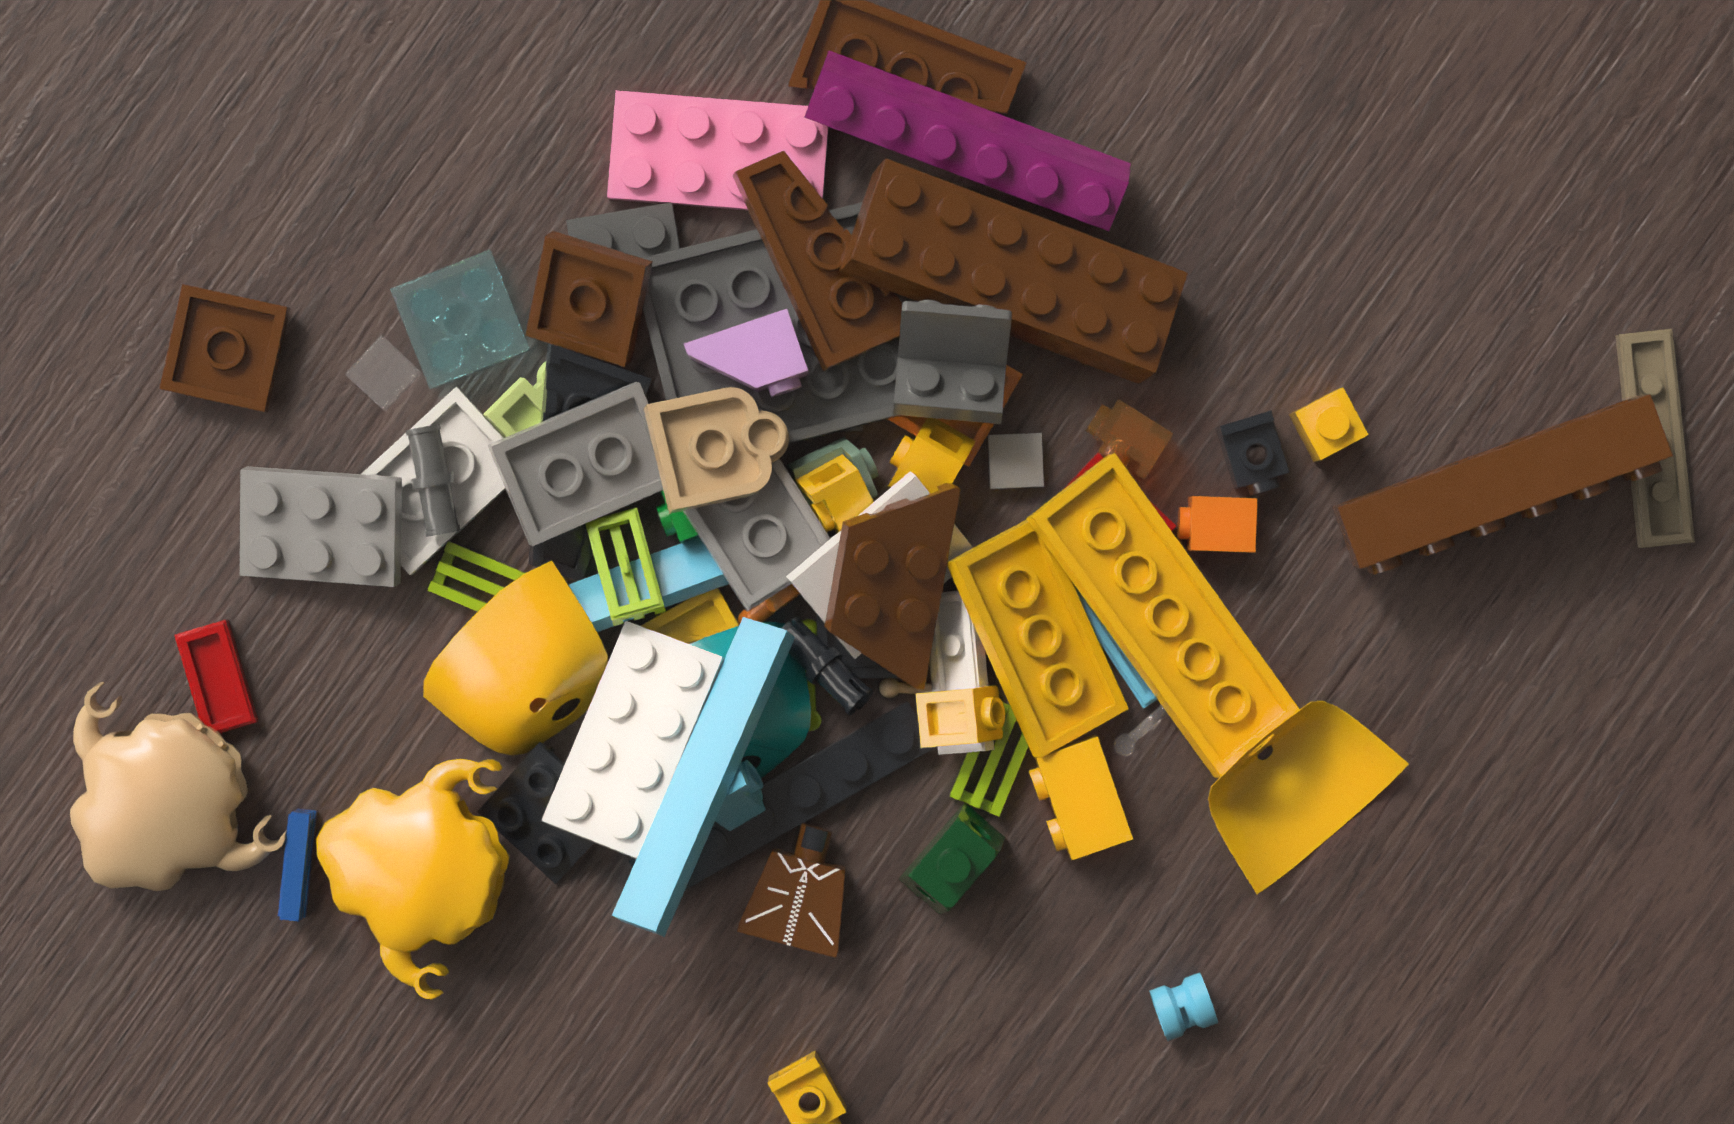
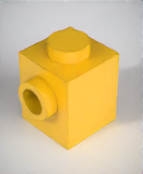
[888,418,976,494]

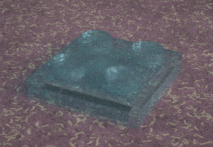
[390,249,531,390]

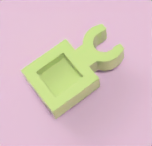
[483,362,546,438]

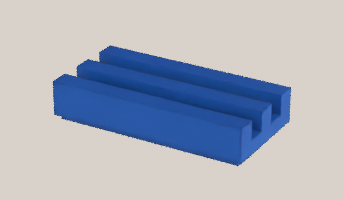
[278,809,317,921]

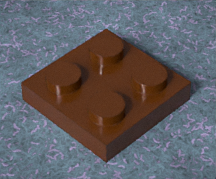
[525,231,653,367]
[159,284,290,413]

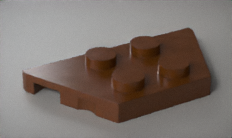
[824,483,961,690]

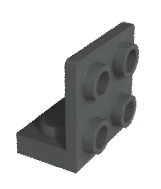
[893,300,1012,424]

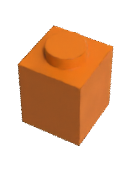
[1177,496,1257,553]

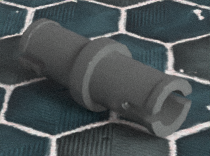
[405,424,461,537]

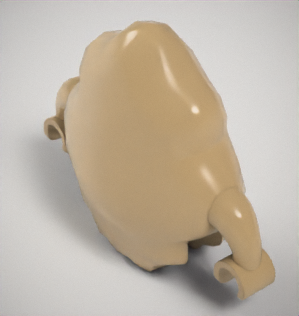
[70,682,287,891]

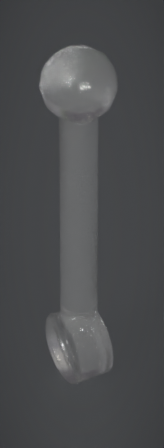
[1114,705,1167,756]

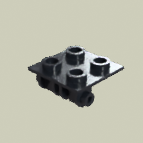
[477,742,594,884]

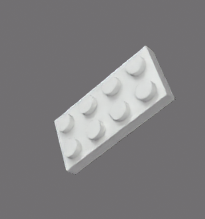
[542,621,724,859]

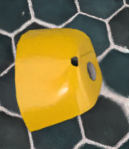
[423,561,608,755]
[1208,701,1409,895]

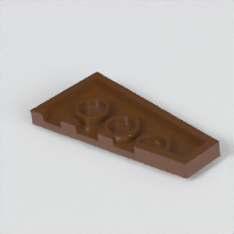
[788,0,1027,113]
[732,151,902,371]

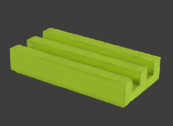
[585,507,666,626]
[427,541,525,612]
[949,702,1028,817]

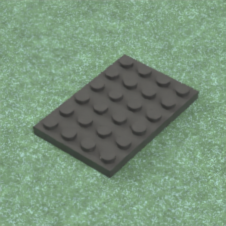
[643,202,918,444]

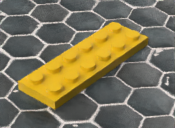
[1026,453,1300,778]

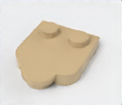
[644,387,789,514]

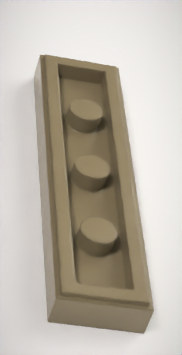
[1615,329,1695,548]

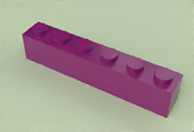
[804,51,1131,231]

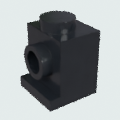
[1215,410,1289,496]

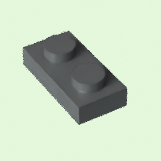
[566,203,680,258]

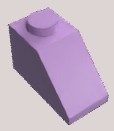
[684,309,809,397]

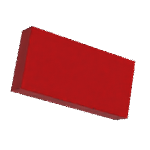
[174,619,259,733]

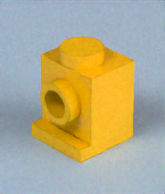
[796,454,874,534]
[768,1050,847,1124]

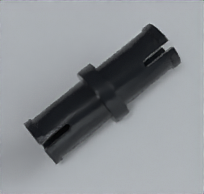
[781,616,874,716]

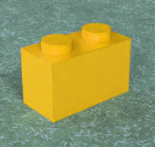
[1029,735,1133,860]

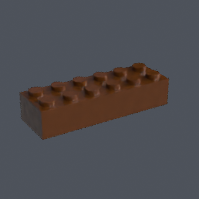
[839,158,1188,384]
[1332,394,1673,575]

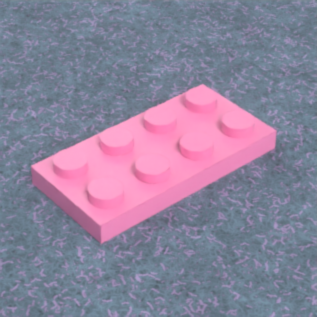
[607,90,829,211]

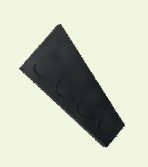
[528,343,652,581]

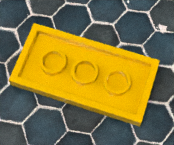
[947,519,1129,757]

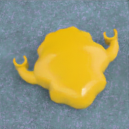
[316,759,510,999]

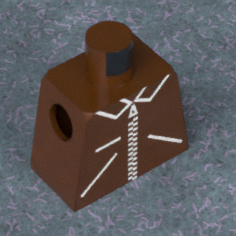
[737,824,845,958]

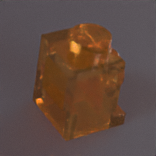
[1085,399,1173,480]

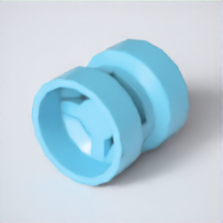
[1149,972,1218,1041]

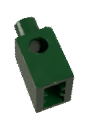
[899,802,1005,914]

